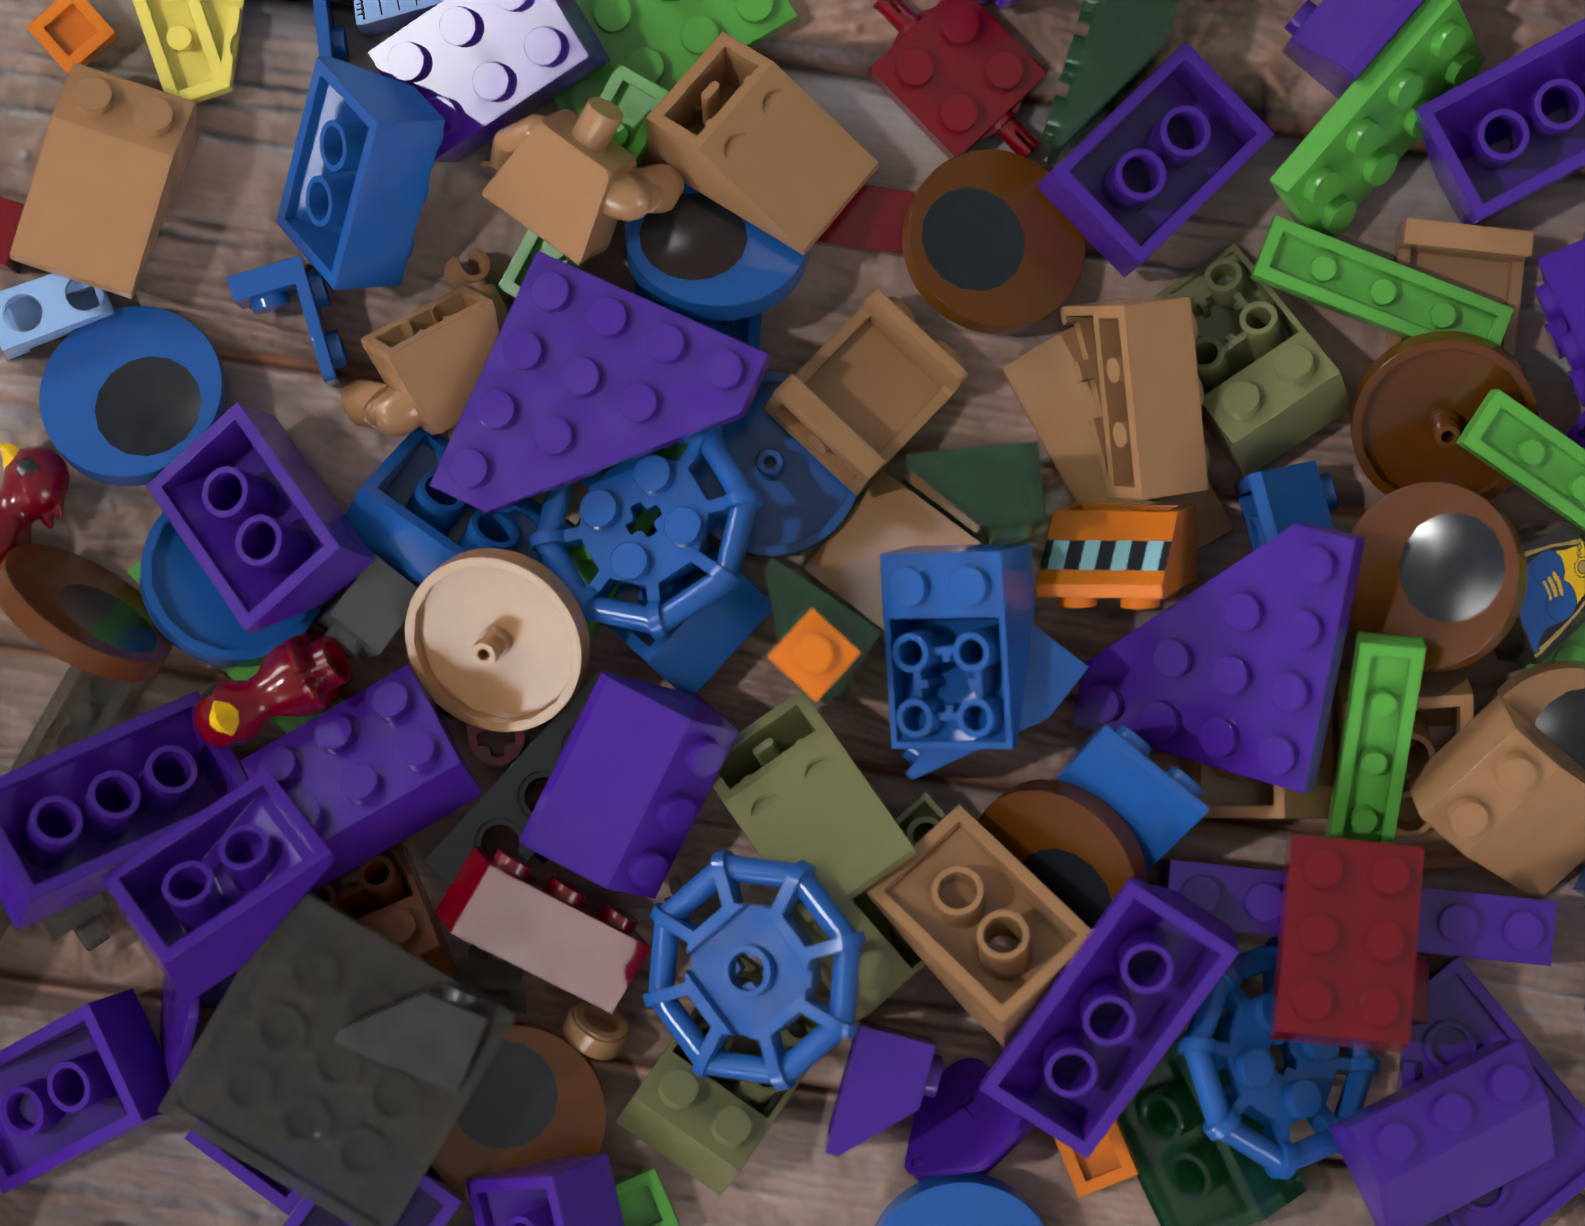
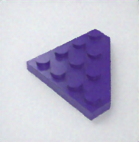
[429,250,773,514]
[1072,522,1365,794]
[1397,956,1585,1226]

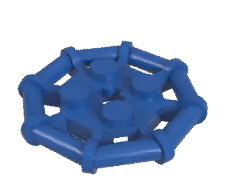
[529,425,763,640]
[642,849,867,1091]
[1178,936,1380,1180]

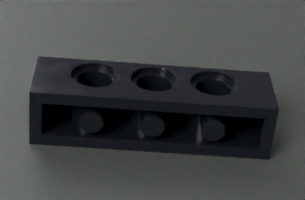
[423,671,601,886]

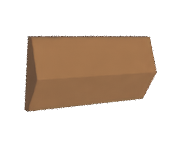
[1001,326,1235,550]

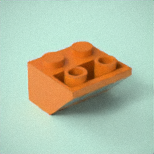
[1036,503,1198,609]

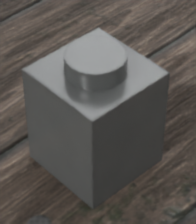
[314,554,418,661]

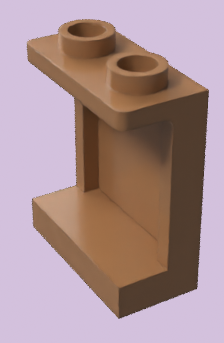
[1384,218,1534,359]
[764,289,969,496]

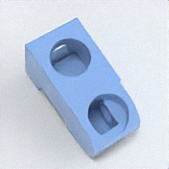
[0,273,115,361]

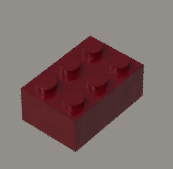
[1270,834,1425,1053]

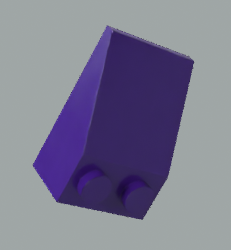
[101,769,335,1004]
[0,988,186,1194]

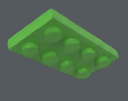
[552,0,798,116]
[1269,0,1486,237]

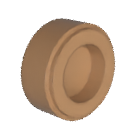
[562,999,630,1060]

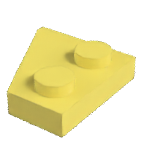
[132,0,245,104]

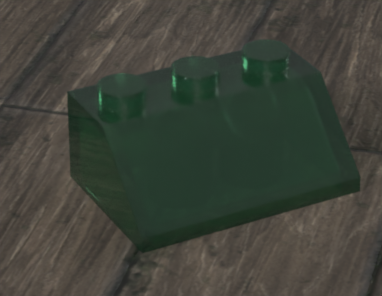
[901,441,1046,544]
[765,558,885,704]
[1118,1016,1307,1226]

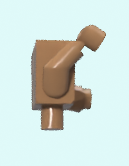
[480,97,684,265]
[341,249,509,439]

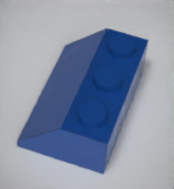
[276,56,445,290]
[345,427,573,588]

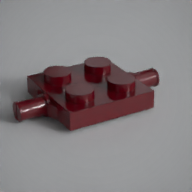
[867,0,1048,159]

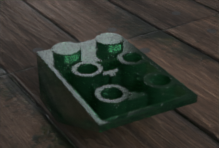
[1040,0,1180,165]

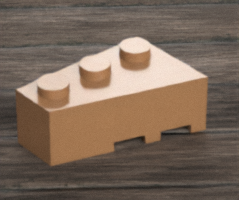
[1058,297,1210,500]

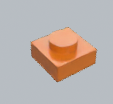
[26,0,119,75]
[767,608,862,702]
[1054,1118,1140,1198]

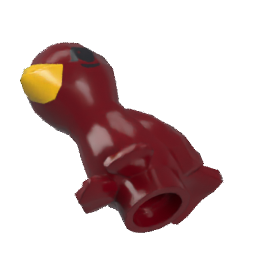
[0,443,70,565]
[193,632,353,749]

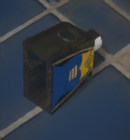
[1494,520,1585,665]

